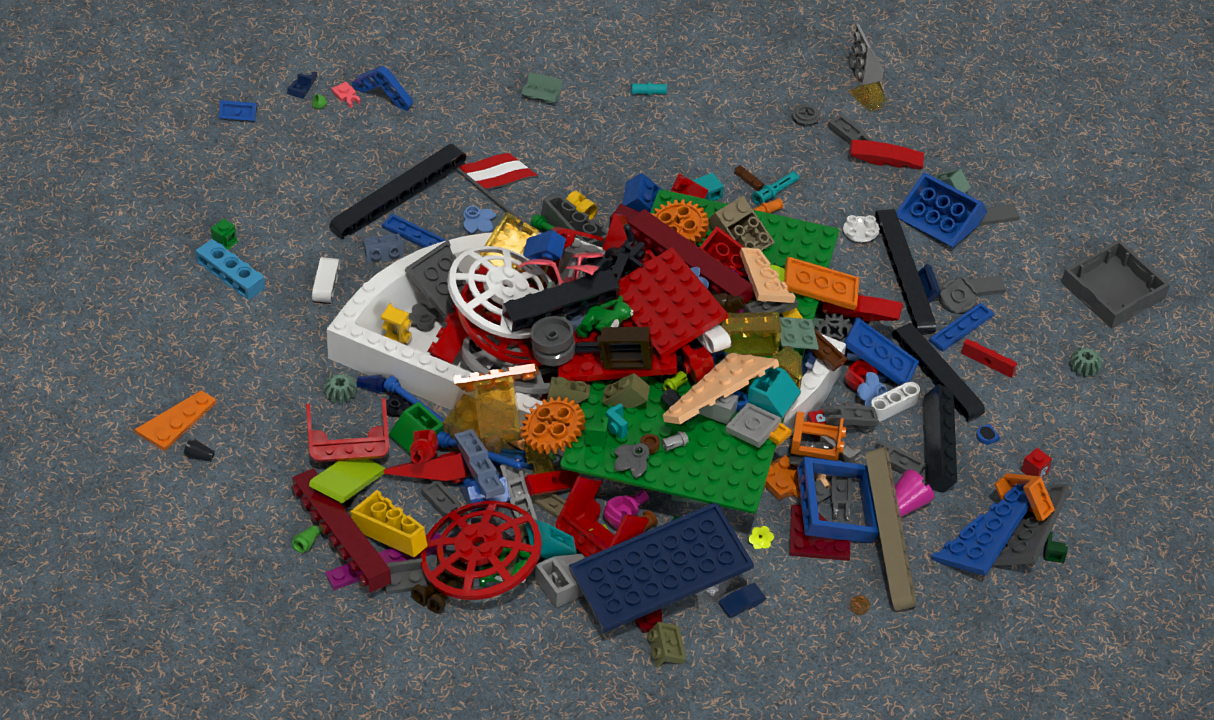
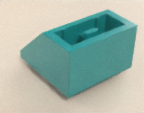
[748,367,801,419]
[526,519,577,559]

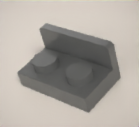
[385,558,427,595]

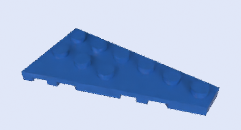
[931,484,1031,576]

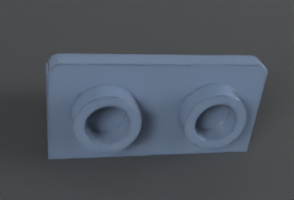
[362,233,404,263]

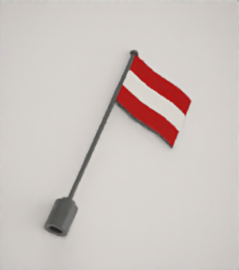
[455,153,539,233]

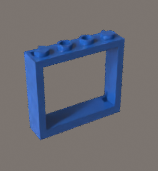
[797,457,880,543]

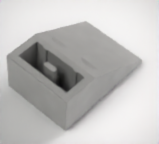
[849,24,884,85]
[535,554,586,608]

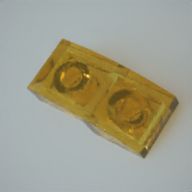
[524,444,554,474]

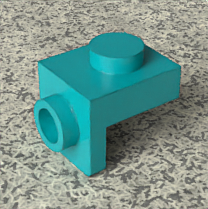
[606,403,628,439]

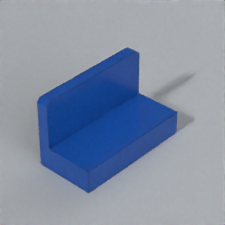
[219,100,259,121]

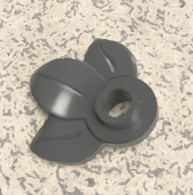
[409,303,440,330]
[614,443,650,479]

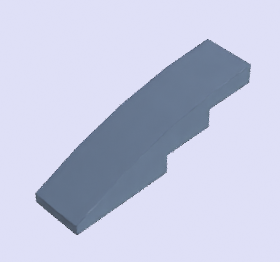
[454,429,505,499]

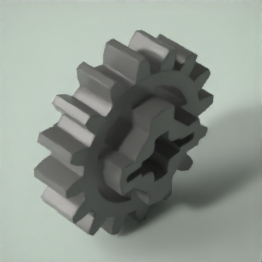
[815,313,852,350]

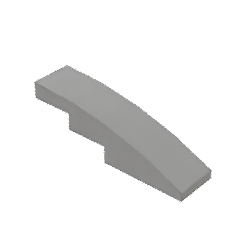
[500,459,538,537]

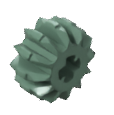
[1069,346,1103,378]
[324,372,357,405]

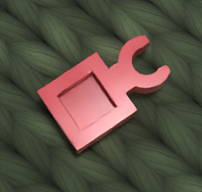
[332,82,360,108]

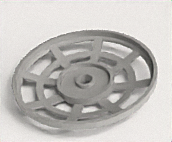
[461,335,559,394]

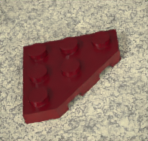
[789,505,851,561]

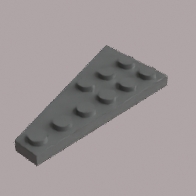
[404,239,491,354]
[993,484,1070,565]

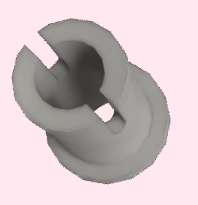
[661,431,689,451]

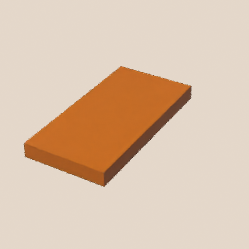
[784,257,859,310]

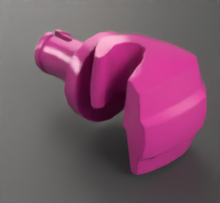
[604,490,649,530]

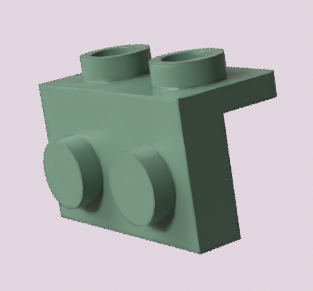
[522,72,563,103]

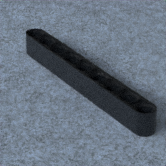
[329,144,467,239]
[875,209,936,334]

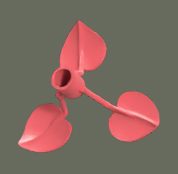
[518,253,604,285]

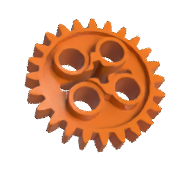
[652,199,709,245]
[521,396,586,455]

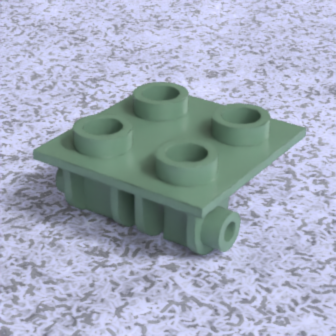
[775,316,819,355]

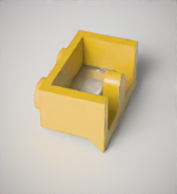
[381,302,412,345]

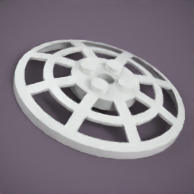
[447,246,551,339]

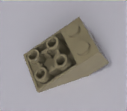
[708,196,775,251]

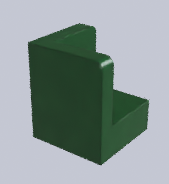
[1044,532,1068,563]

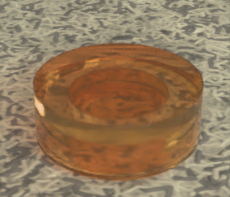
[850,595,871,615]

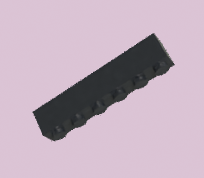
[502,269,620,333]
[924,384,958,493]

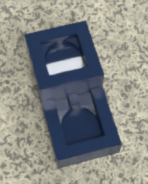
[719,583,767,618]

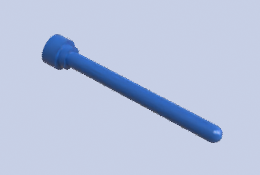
[383,375,460,436]
[437,431,522,469]

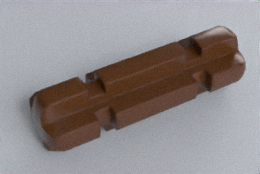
[734,165,764,191]

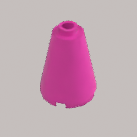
[895,469,934,517]

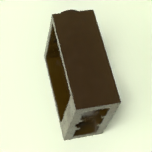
[597,327,654,369]

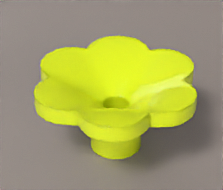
[748,526,774,549]

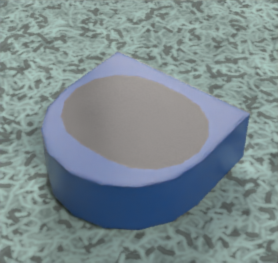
[976,423,1000,445]

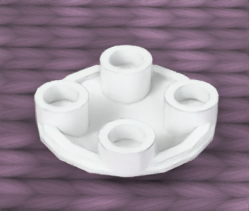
[843,215,880,242]

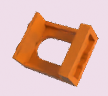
[791,412,846,461]
[994,473,1055,521]

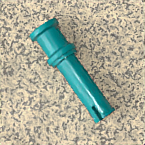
[751,171,799,206]

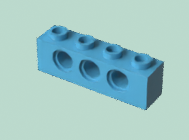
[195,239,265,300]

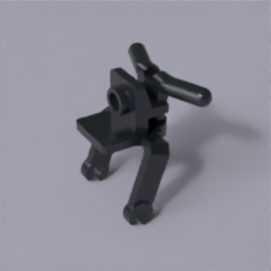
[611,224,646,282]

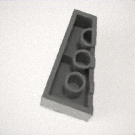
[541,194,608,248]

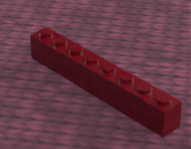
[628,209,753,304]
[291,468,392,593]

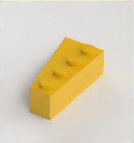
[350,490,428,557]

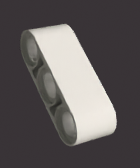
[312,257,340,303]
[696,324,731,353]
[871,382,920,421]

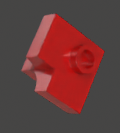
[681,344,714,384]

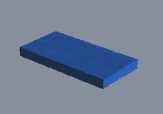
[843,318,919,386]

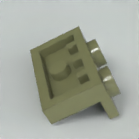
[648,622,687,667]

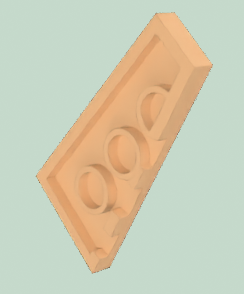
[739,247,796,303]

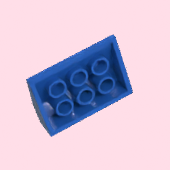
[896,172,988,248]

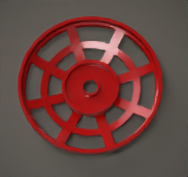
[458,281,543,366]
[421,501,542,600]

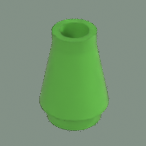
[292,525,320,553]

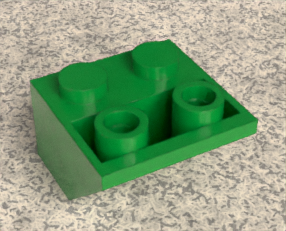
[389,401,444,456]

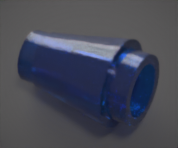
[357,375,387,394]

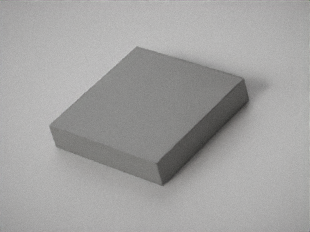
[726,403,781,448]

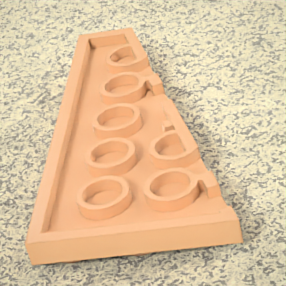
[662,353,779,424]

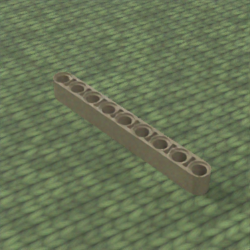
[865,447,917,611]

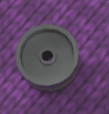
[530,316,576,366]

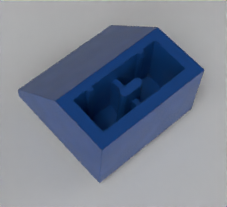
[622,173,663,213]
[458,473,511,511]

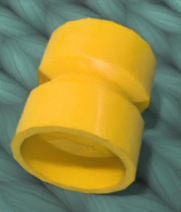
[566,191,598,220]

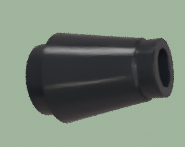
[184,439,215,462]

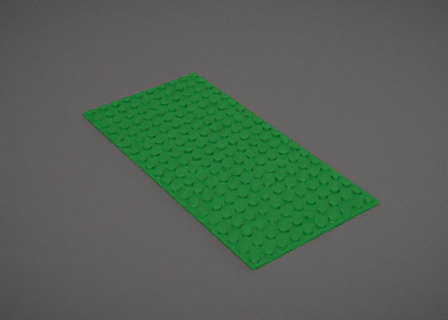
[560,189,839,514]

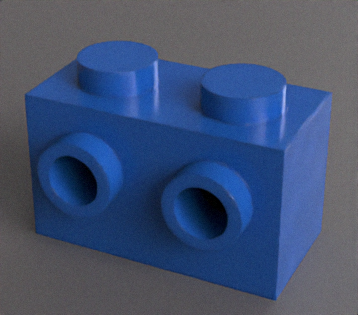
[523,230,566,266]

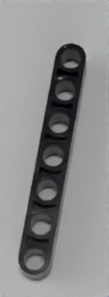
[892,323,985,422]

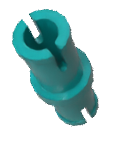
[631,82,667,96]

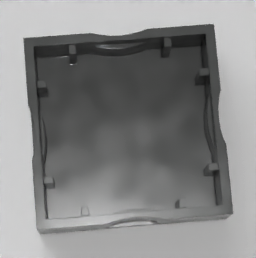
[1062,239,1170,329]

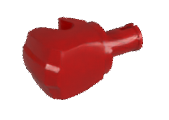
[844,359,877,393]
[410,429,439,464]

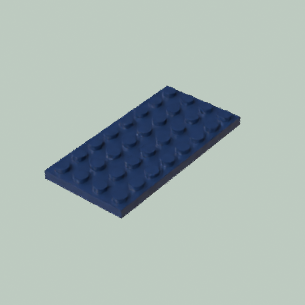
[569,503,754,633]

